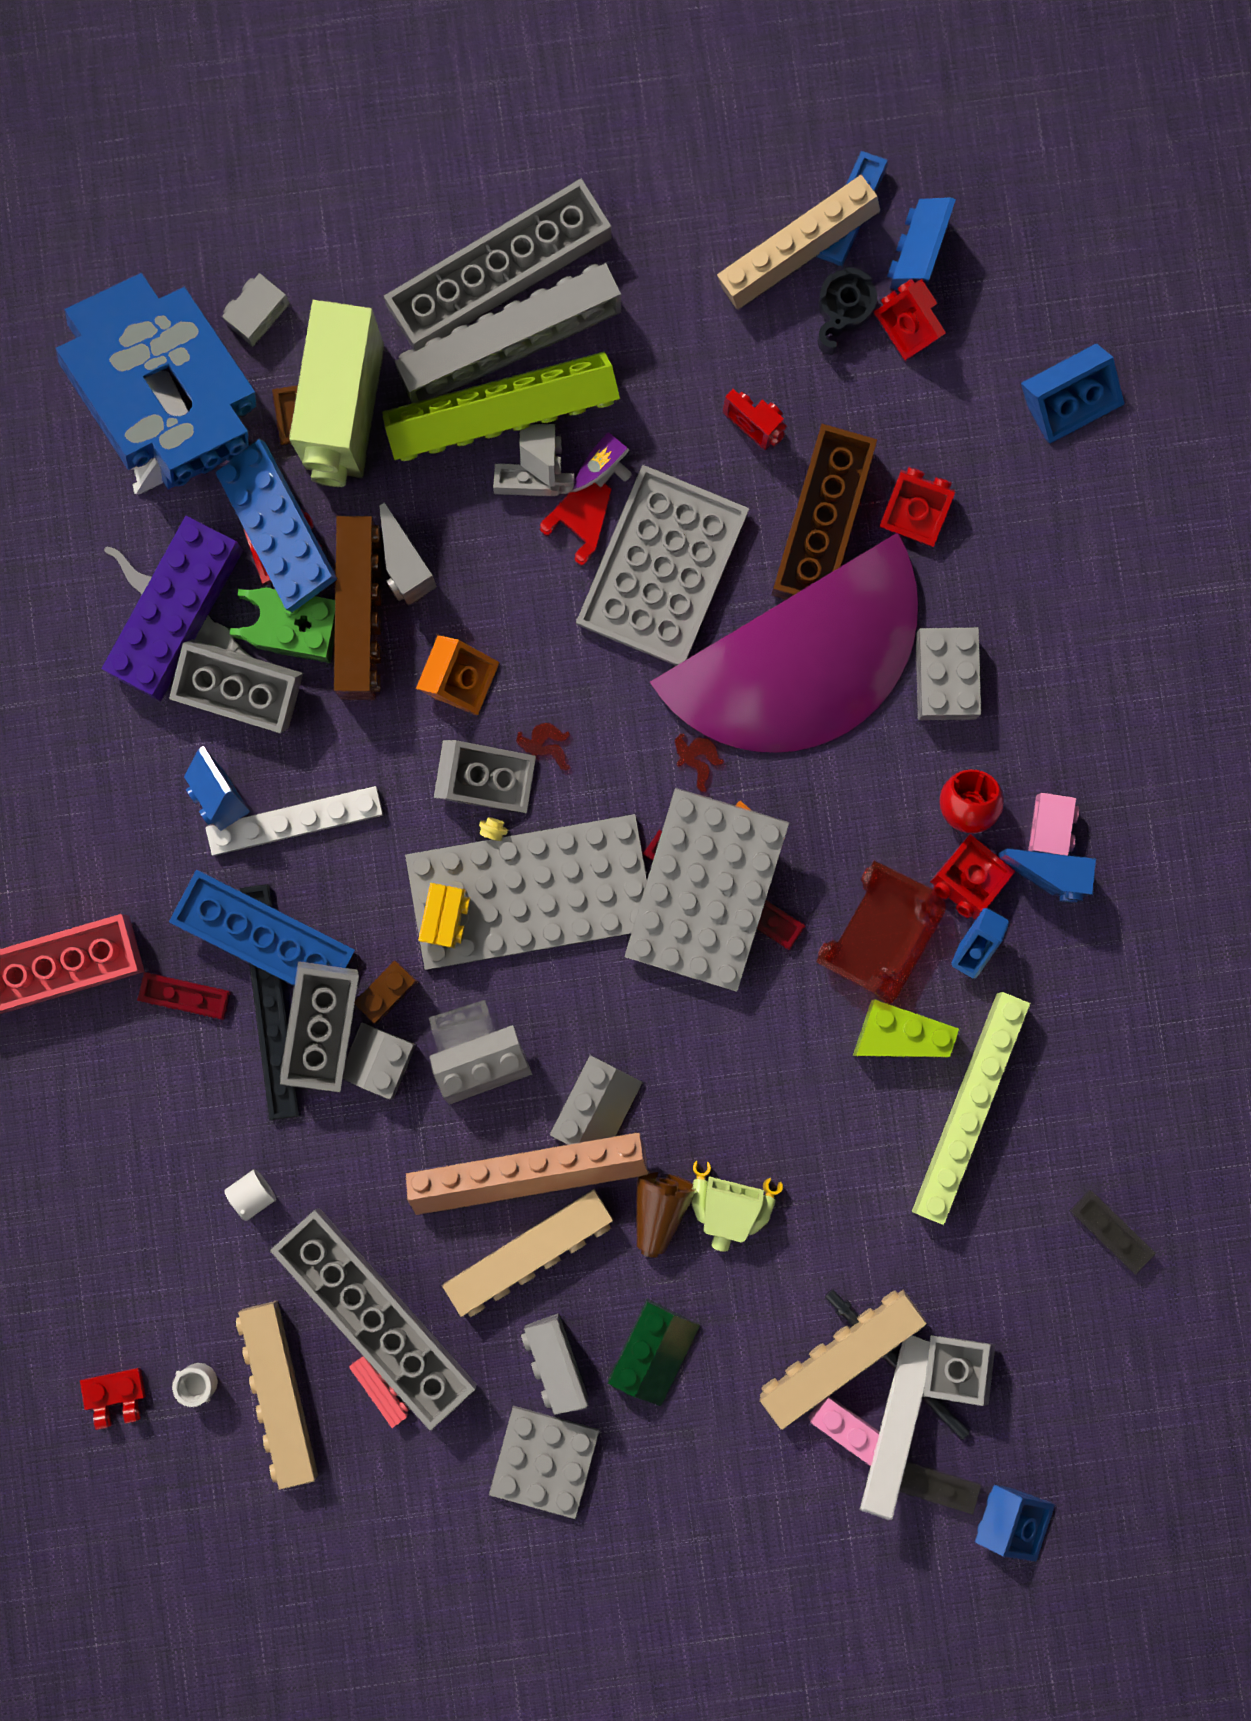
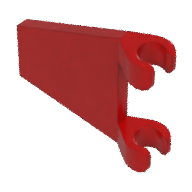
[540,483,611,565]

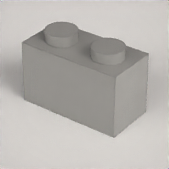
[222,273,290,346]

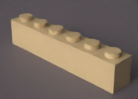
[717,175,880,310]
[442,1189,613,1317]
[760,1290,926,1430]
[236,1300,318,1490]

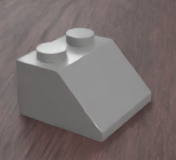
[342,1023,416,1100]
[924,1336,996,1406]

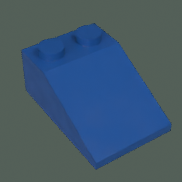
[997,849,1096,903]

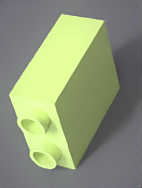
[290,300,384,487]

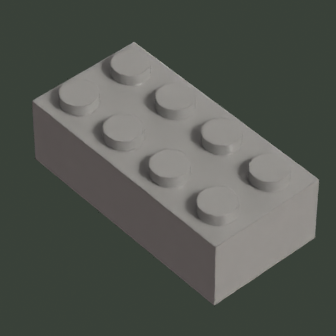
[169,639,303,733]
[280,961,359,1092]

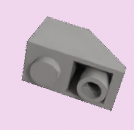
[520,424,561,487]

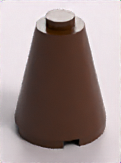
[636,1171,696,1258]

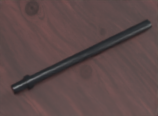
[824,1289,970,1440]

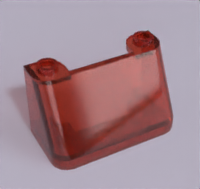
[816,860,946,1004]

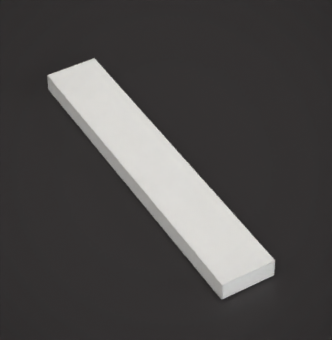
[860,1335,930,1520]

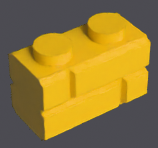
[418,883,471,949]

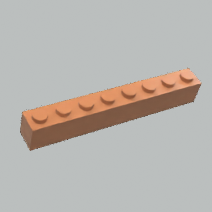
[406,1133,648,1215]

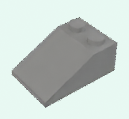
[379,503,437,606]
[434,740,536,813]

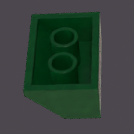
[608,1298,700,1406]

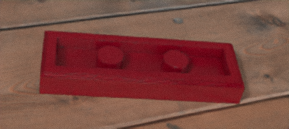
[137,972,231,1020]

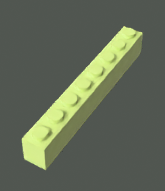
[912,992,1030,1225]

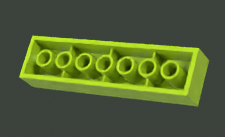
[382,352,620,461]

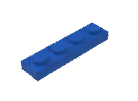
[816,151,888,266]

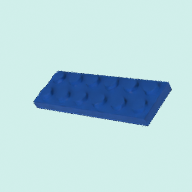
[215,439,337,612]
[169,870,355,986]

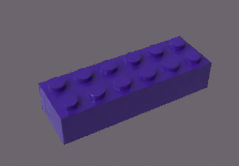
[101,516,243,702]

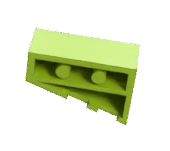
[853,1000,959,1057]

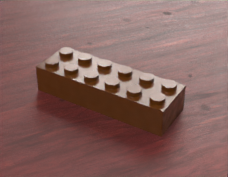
[771,423,878,600]
[334,516,383,700]

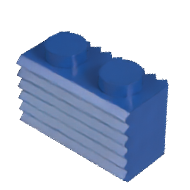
[951,908,1009,978]

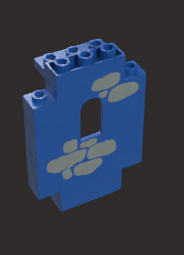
[55,273,256,490]

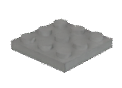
[489,1406,599,1519]

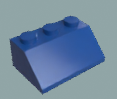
[887,197,956,291]
[1021,343,1124,444]

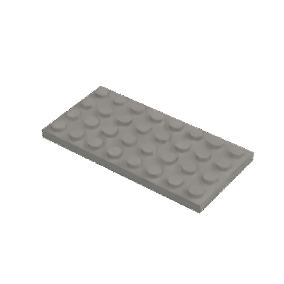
[405,814,647,970]

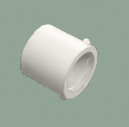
[224,1169,276,1221]
[172,1363,218,1407]

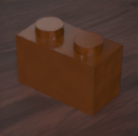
[354,960,419,1024]

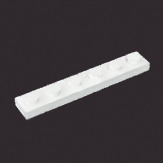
[205,786,383,856]

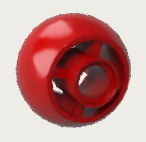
[939,770,1004,833]

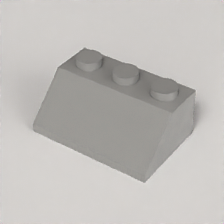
[430,1025,532,1105]
[550,1055,642,1145]
[521,1313,588,1414]

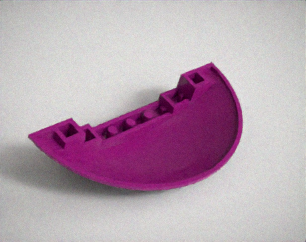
[650,533,918,753]

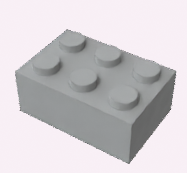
[916,627,981,720]

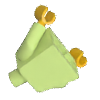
[691,1161,783,1252]

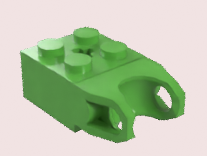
[229,587,335,663]

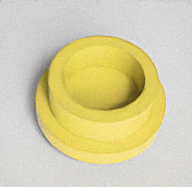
[479,817,508,841]

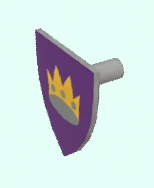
[573,432,632,492]

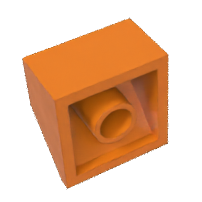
[416,635,499,715]

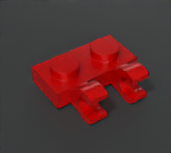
[80,1367,146,1430]

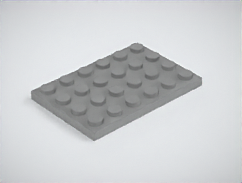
[576,465,749,666]
[624,788,789,992]

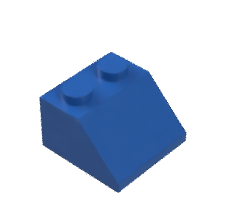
[184,746,250,831]
[975,1485,1055,1562]

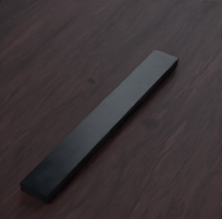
[239,884,300,1121]

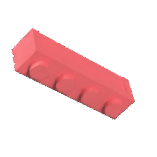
[349,1356,409,1428]

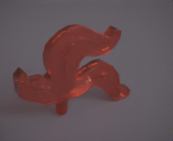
[516,723,571,771]
[675,734,724,792]

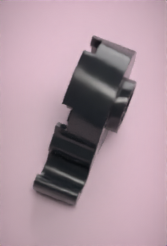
[817,267,878,355]

